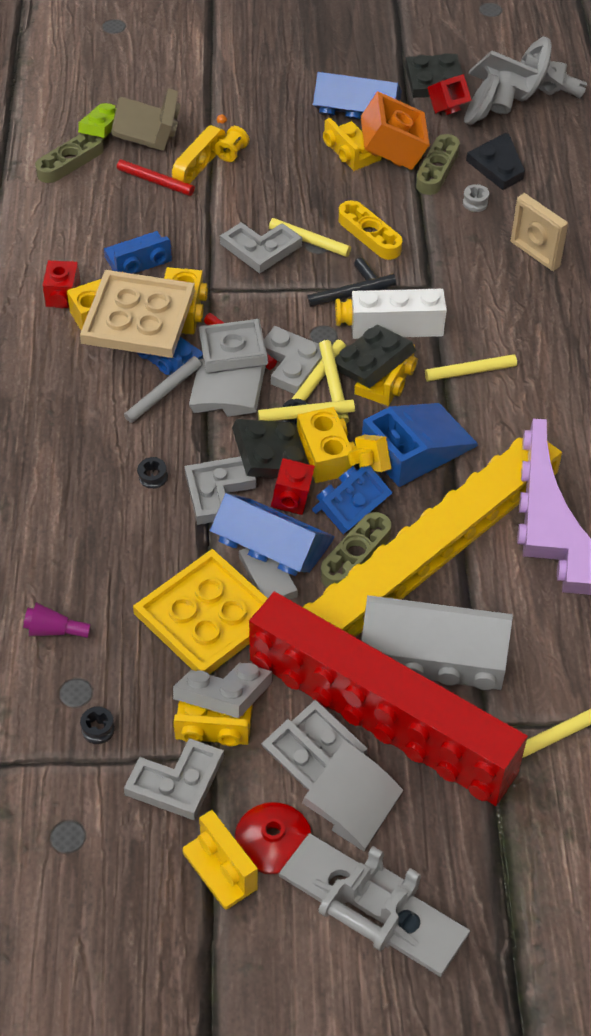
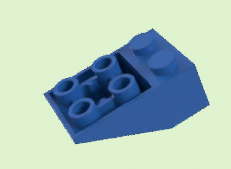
[362,403,478,487]

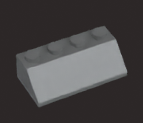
[362,595,513,690]

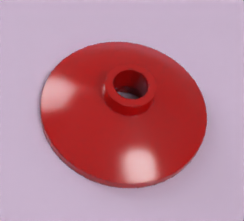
[235,802,311,874]

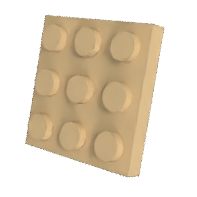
[80,270,195,358]

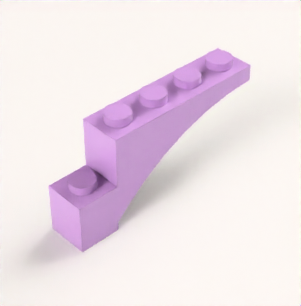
[517,418,591,595]

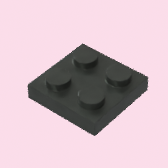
[405,53,462,98]
[335,324,416,388]
[232,419,309,478]

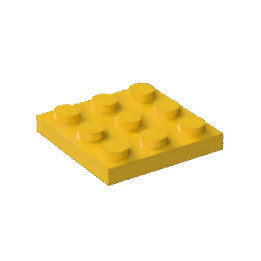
[133,549,268,675]

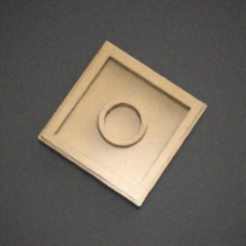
[510,193,568,271]

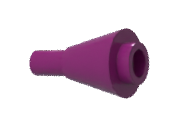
[23,602,91,638]

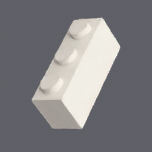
[352,289,446,339]

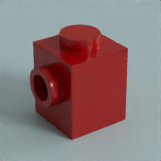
[427,74,472,115]
[42,260,81,308]
[271,458,315,515]

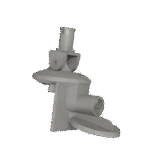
[464,36,587,125]

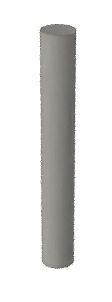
[124,356,202,423]

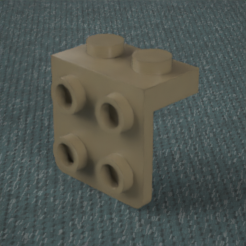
[111,88,181,151]

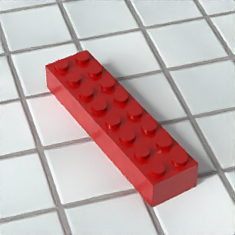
[249,591,528,806]

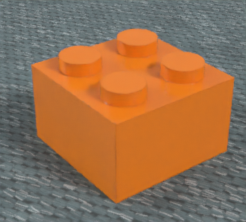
[361,91,430,170]

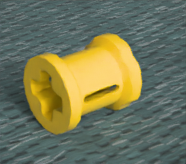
[215,126,249,163]

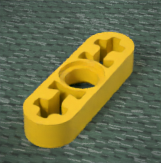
[172,125,226,184]
[338,200,402,260]

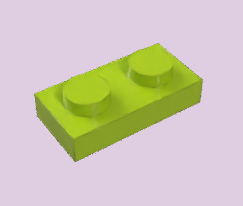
[78,103,116,138]

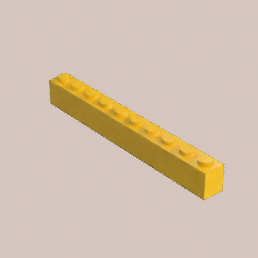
[303,437,562,637]

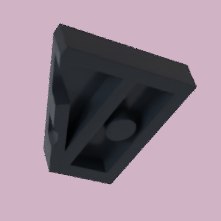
[466,132,525,190]

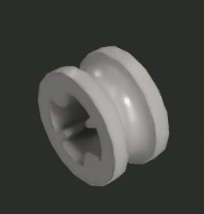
[463,184,489,212]

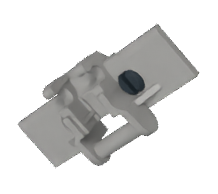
[279,833,470,977]

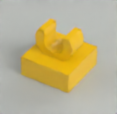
[348,434,391,472]

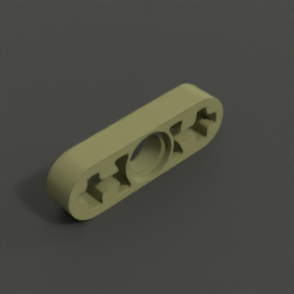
[35,133,104,183]
[416,134,460,195]
[321,512,391,587]

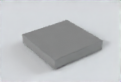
[199,319,268,373]

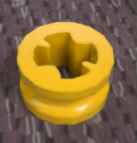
[335,299,352,326]

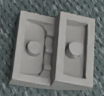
[189,359,265,417]
[261,700,368,791]
[302,740,403,851]

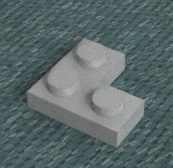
[220,222,302,273]
[264,326,322,394]
[184,456,256,525]
[173,662,272,718]
[124,738,224,820]

